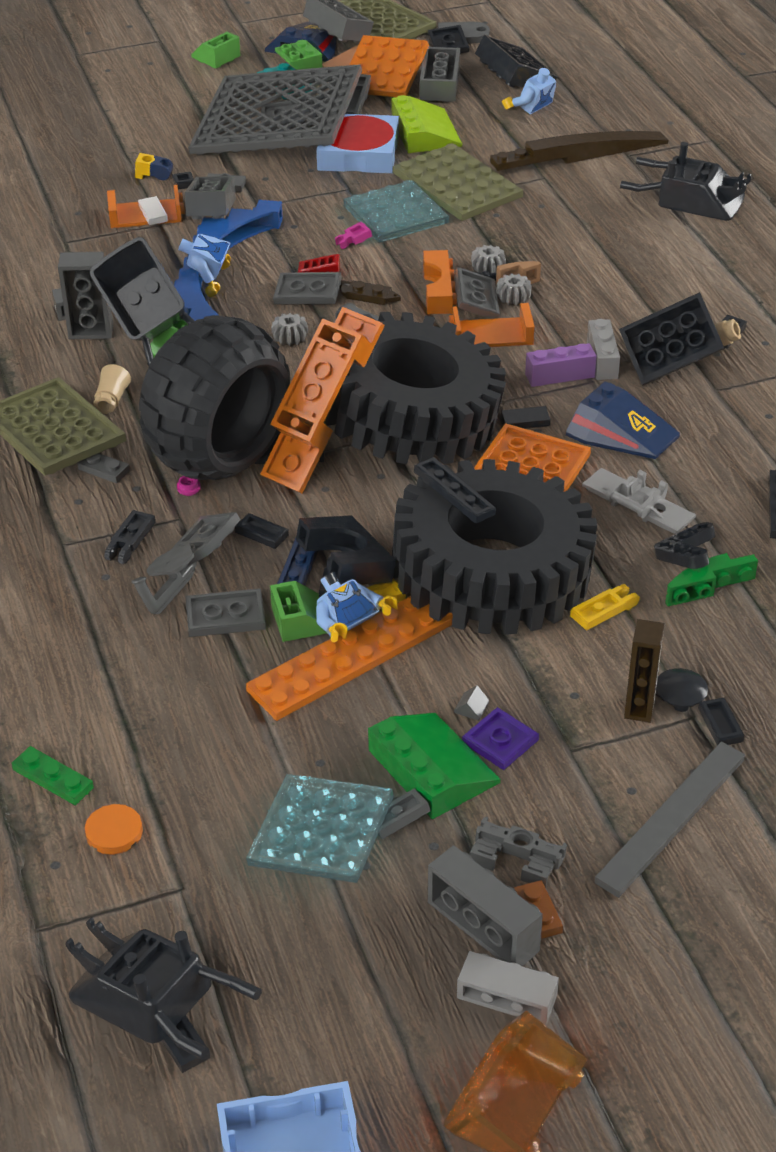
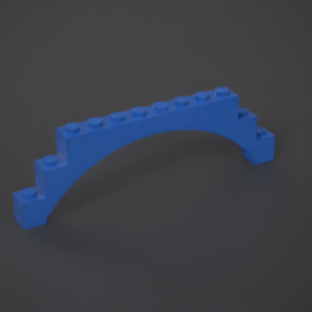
[174,200,283,321]

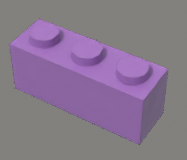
[525,343,596,387]

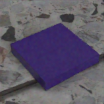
[462,707,539,771]

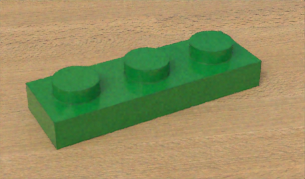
[12,746,94,806]

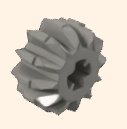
[471,245,506,273]
[496,273,532,306]
[271,313,308,346]

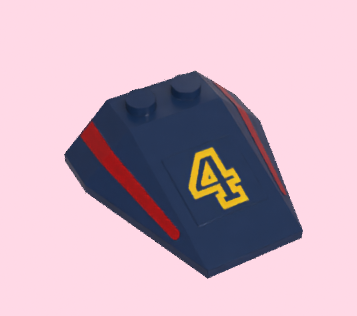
[265,22,337,62]
[566,381,680,459]

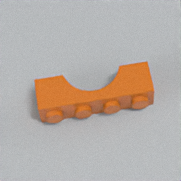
[423,250,457,314]

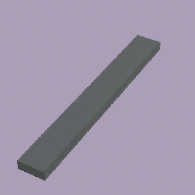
[595,741,745,898]

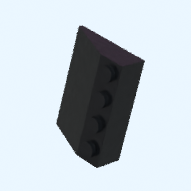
[475,35,558,87]
[619,292,725,386]

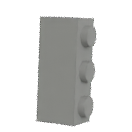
[587,319,620,380]
[457,951,559,1025]

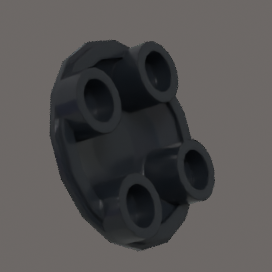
[656,668,708,712]

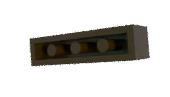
[624,619,665,723]

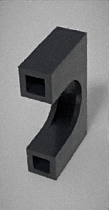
[296,515,396,585]

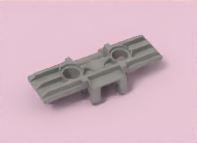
[582,468,696,534]

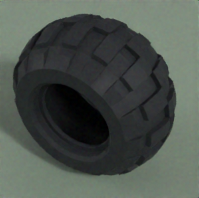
[139,315,290,480]

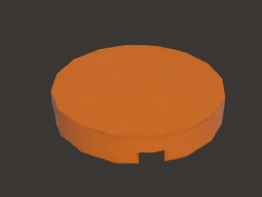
[84,804,143,855]

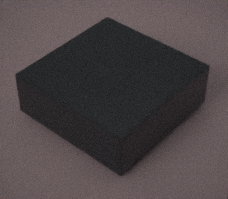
[172,172,194,190]

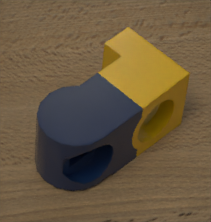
[135,153,173,180]

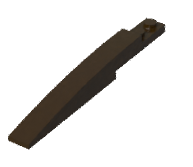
[490,131,669,171]

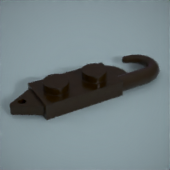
[339,280,401,305]

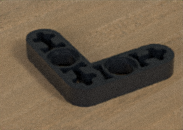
[654,522,716,569]

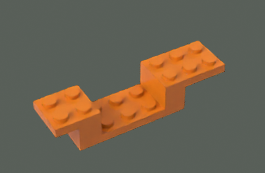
[260,307,385,494]

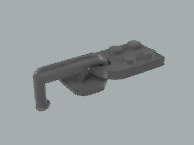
[131,512,241,615]

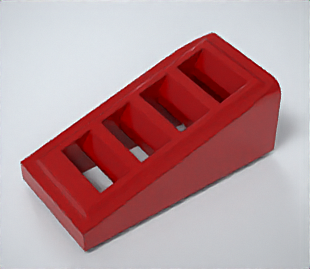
[297,254,340,273]

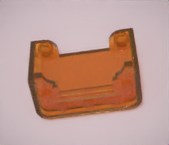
[443,1010,587,1152]

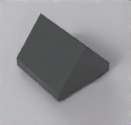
[454,685,489,721]

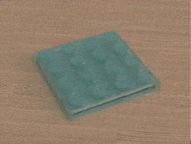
[343,180,449,243]
[246,774,394,883]

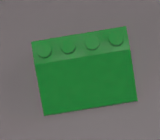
[368,713,501,820]

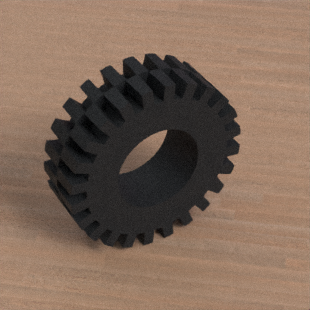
[324,312,506,464]
[392,459,597,635]

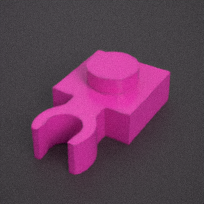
[335,222,372,249]

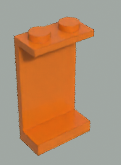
[107,185,185,228]
[449,303,535,347]

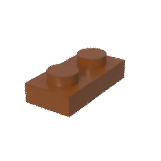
[514,880,563,939]

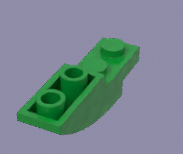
[665,553,758,607]

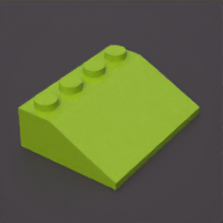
[392,95,462,153]

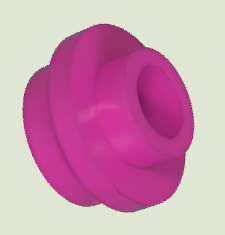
[177,476,201,496]

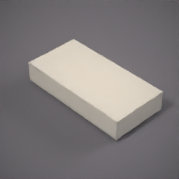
[138,196,168,225]

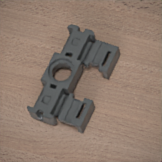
[470,817,567,888]

